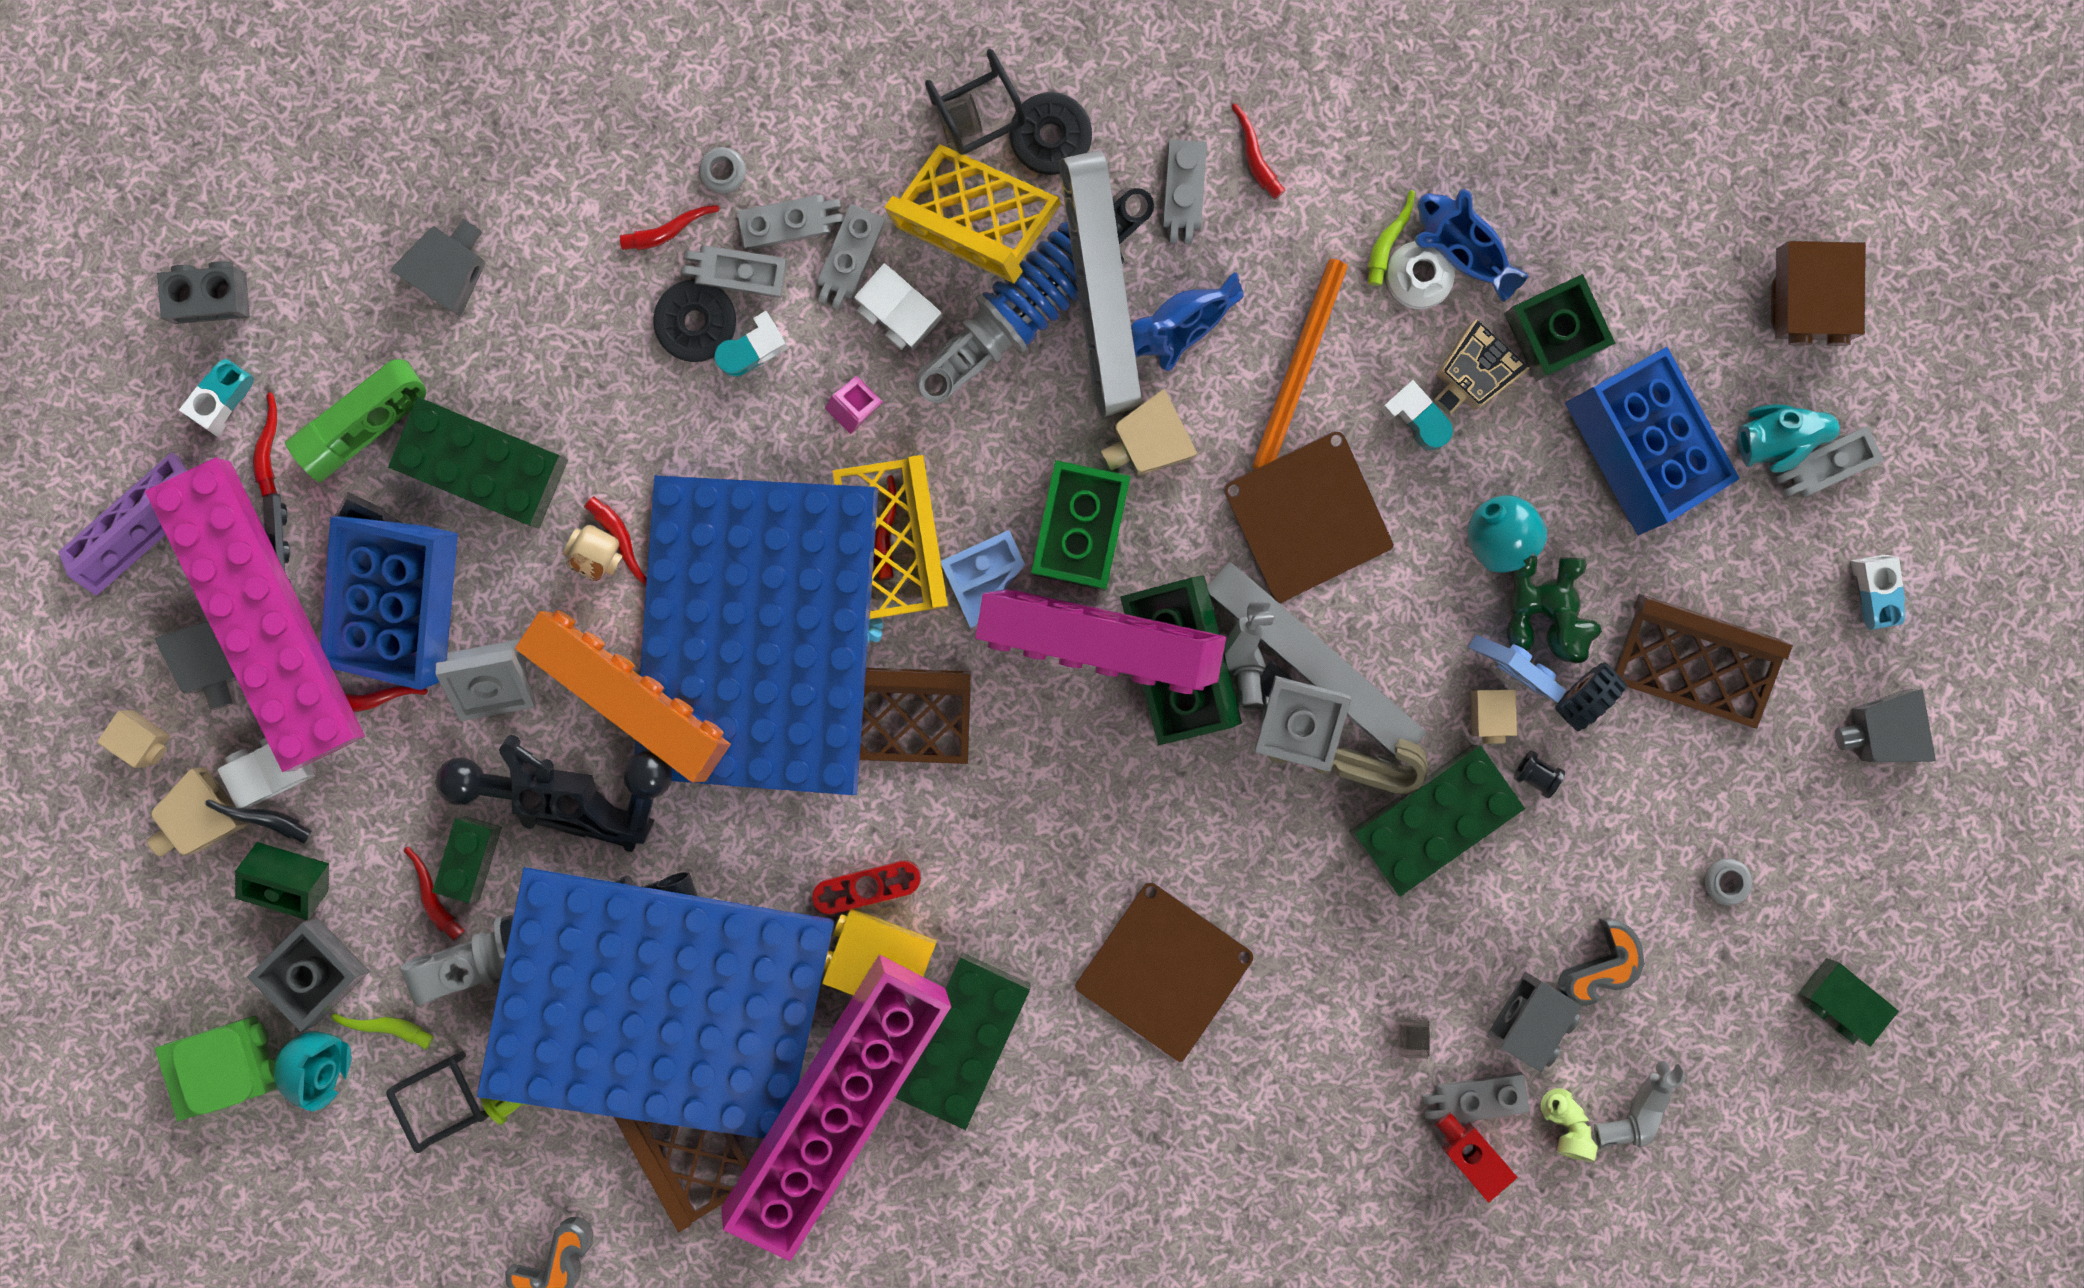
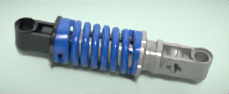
[914,188,1154,403]

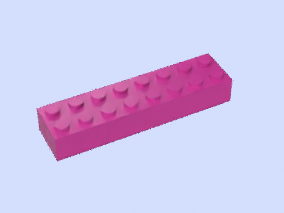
[145,457,366,772]
[721,954,951,1262]

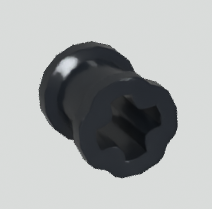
[1514,750,1565,799]

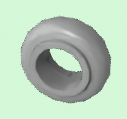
[699,147,746,194]
[1704,859,1752,906]

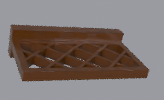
[1614,594,1793,729]
[860,667,972,764]
[614,1117,749,1233]

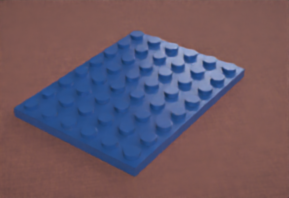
[634,475,878,795]
[477,867,834,1138]

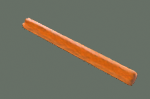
[1252,259,1348,469]

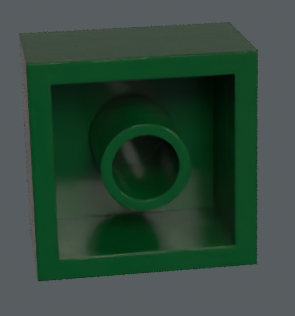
[1504,274,1616,382]

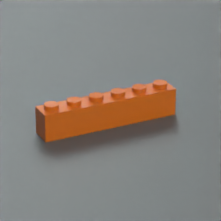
[515,610,731,783]

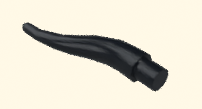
[205,799,312,844]

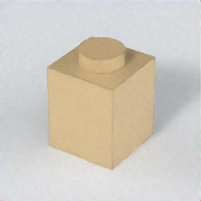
[1470,690,1517,744]
[97,710,170,768]

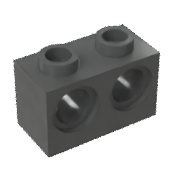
[157,261,250,324]

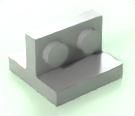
[436,639,535,722]
[1254,676,1351,772]

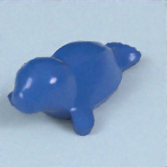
[1415,189,1529,302]
[1131,272,1244,371]

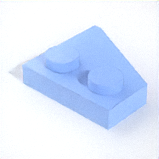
[941,530,1025,628]
[1468,635,1566,703]

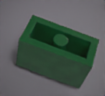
[432,816,502,904]
[235,842,329,920]
[1798,958,1899,1047]

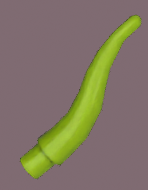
[1367,190,1415,286]
[331,1013,434,1050]

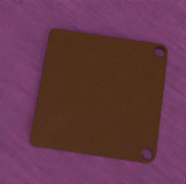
[1224,431,1394,603]
[1075,883,1253,1062]

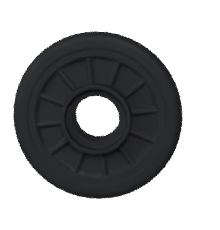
[1009,92,1092,175]
[653,279,736,362]

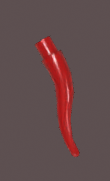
[1232,104,1286,200]
[620,205,720,250]
[252,392,277,497]
[873,475,896,581]
[584,496,647,586]
[344,686,428,712]
[404,847,465,941]

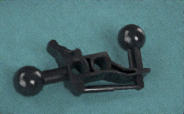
[435,735,672,852]

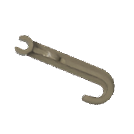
[1267,738,1429,794]

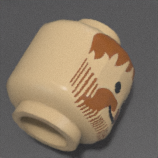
[562,525,623,581]

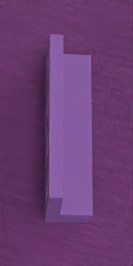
[58,452,186,596]

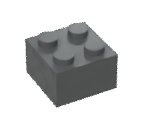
[247,918,370,1032]
[1486,972,1581,1072]

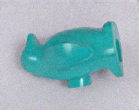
[1737,404,1840,473]

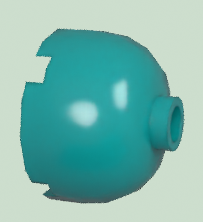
[1467,495,1547,573]
[274,1031,352,1112]

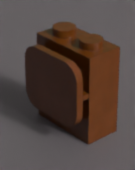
[1771,241,1866,346]

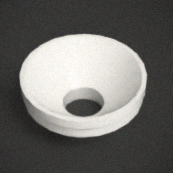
[1385,241,1455,310]

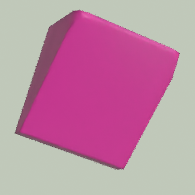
[825,375,883,434]

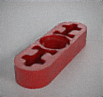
[812,860,921,914]

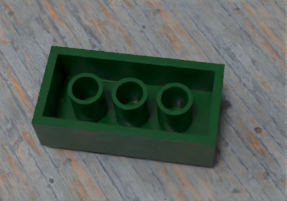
[388,397,568,529]
[1120,575,1242,746]
[1349,744,1525,897]
[896,952,1031,1131]

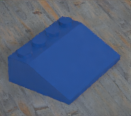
[1565,347,1740,536]
[321,516,458,690]

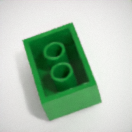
[1031,460,1131,591]

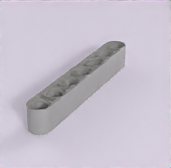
[1059,150,1141,417]
[1207,562,1427,762]

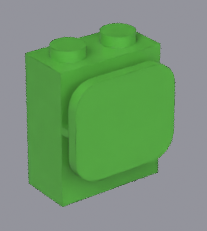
[155,1015,277,1122]

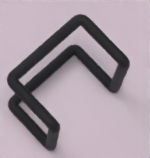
[925,49,1026,155]
[386,1051,489,1153]

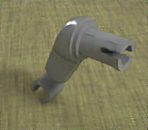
[1225,602,1274,710]
[1594,1061,1685,1149]

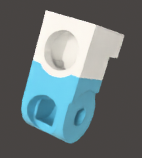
[1851,555,1905,630]

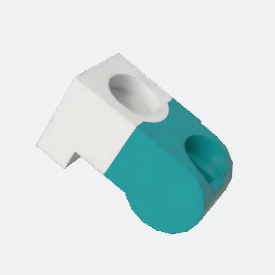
[715,311,789,377]
[179,358,254,437]
[1380,380,1453,451]

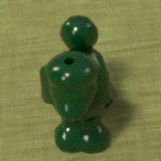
[1507,556,1602,664]

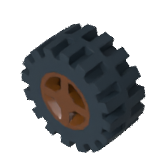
[1555,662,1627,731]

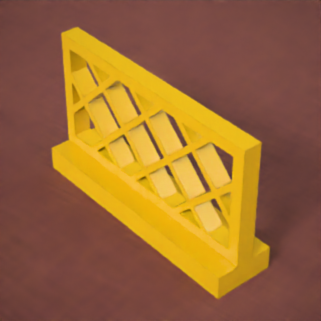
[884,144,1062,284]
[832,455,948,620]

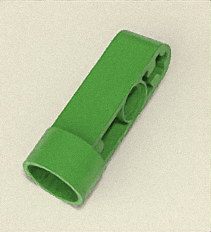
[285,359,426,483]

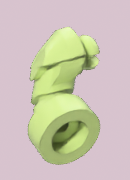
[1541,1088,1598,1162]

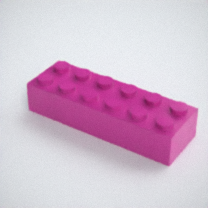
[975,589,1226,694]

